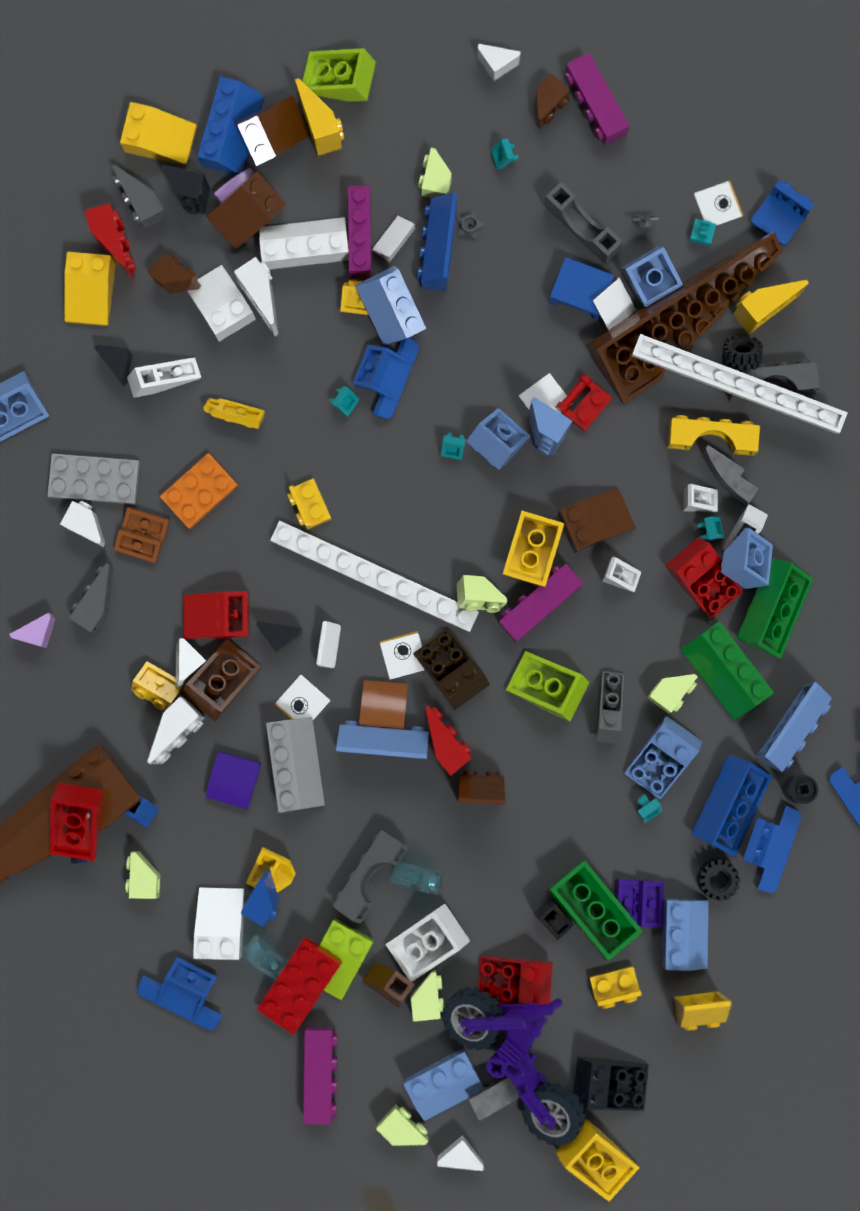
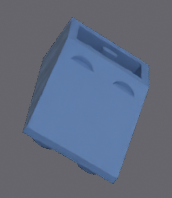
[624,716,703,800]

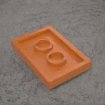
[160,453,238,529]

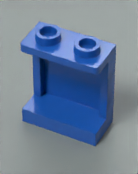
[549,257,614,320]

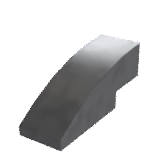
[702,445,759,506]
[468,1075,520,1121]

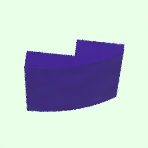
[205,751,261,809]
[615,879,664,927]

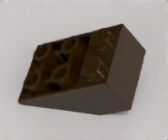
[413,628,490,711]

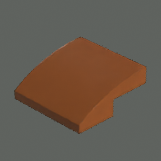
[114,507,171,563]
[359,680,408,729]

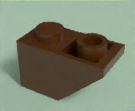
[535,73,570,129]
[147,253,201,293]
[362,963,415,1008]

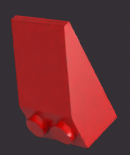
[50,783,104,861]

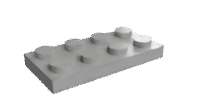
[47,454,140,505]

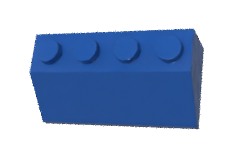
[197,76,265,176]
[417,193,457,291]
[691,754,772,857]

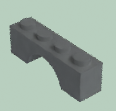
[544,182,623,264]
[728,360,820,401]
[332,830,410,924]

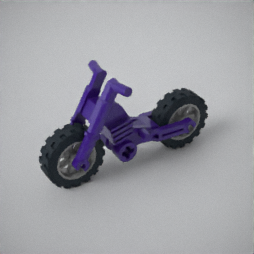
[442,987,585,1146]

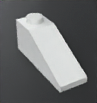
[127,357,201,398]

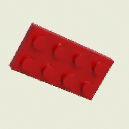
[256,936,342,1035]

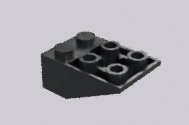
[573,1057,649,1111]

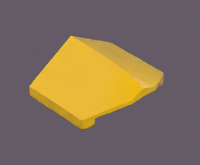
[246,847,296,893]

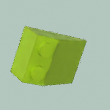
[302,48,376,102]
[506,651,590,722]
[320,918,374,1000]

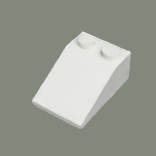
[234,257,278,336]
[187,265,256,342]
[193,887,244,960]
[385,904,470,982]

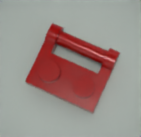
[555,373,613,432]

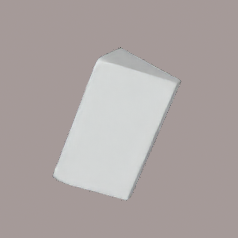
[372,216,415,263]
[316,621,341,668]

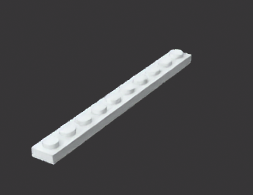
[632,334,848,434]
[270,521,479,633]

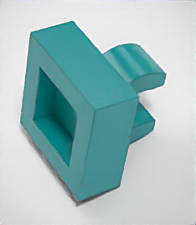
[490,139,519,169]
[689,218,716,247]
[330,386,360,417]
[441,432,466,460]
[697,516,725,541]
[637,794,663,824]

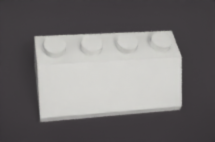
[260,217,349,269]

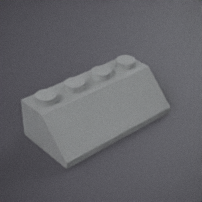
[266,717,325,813]

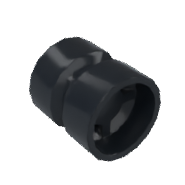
[783,775,818,804]

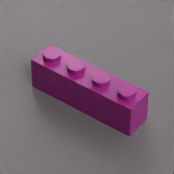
[564,53,630,146]
[348,186,372,279]
[498,564,584,643]
[303,1027,338,1124]

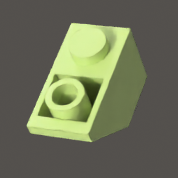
[418,148,452,198]
[457,575,507,613]
[647,674,697,713]
[126,851,161,899]
[411,970,444,1022]
[376,1104,428,1145]

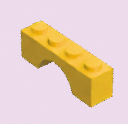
[667,415,760,456]

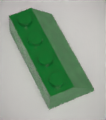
[737,558,813,659]
[680,621,774,720]
[547,860,643,961]

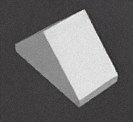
[477,44,521,81]
[683,484,718,512]
[602,557,641,592]
[175,638,206,688]
[437,1135,483,1171]

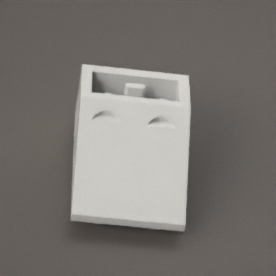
[147,697,205,764]

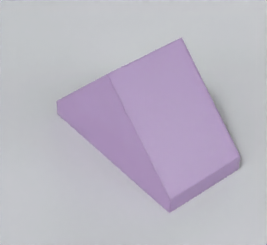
[9,613,56,648]

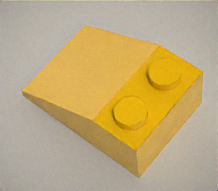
[295,78,344,156]
[120,102,197,166]
[65,252,116,326]
[733,280,809,334]
[503,511,564,587]
[674,991,731,1031]
[555,1119,640,1202]

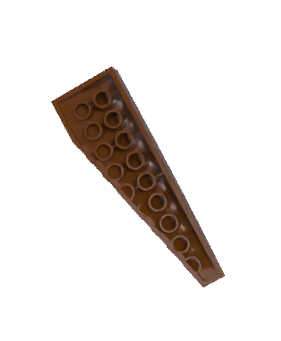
[587,232,783,404]
[0,743,142,883]

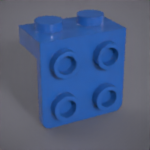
[751,180,815,245]

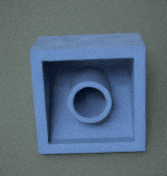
[620,246,684,307]
[466,408,531,470]
[721,528,773,589]

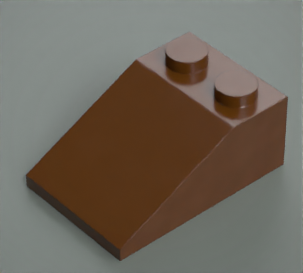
[234,95,311,166]
[206,171,287,249]
[558,488,636,554]
[181,639,261,722]
[458,771,505,805]

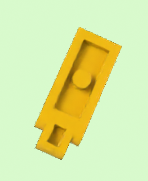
[203,398,265,429]

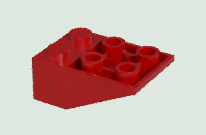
[84,203,136,279]
[665,537,743,620]
[183,591,250,639]
[426,706,472,776]
[478,956,553,1005]

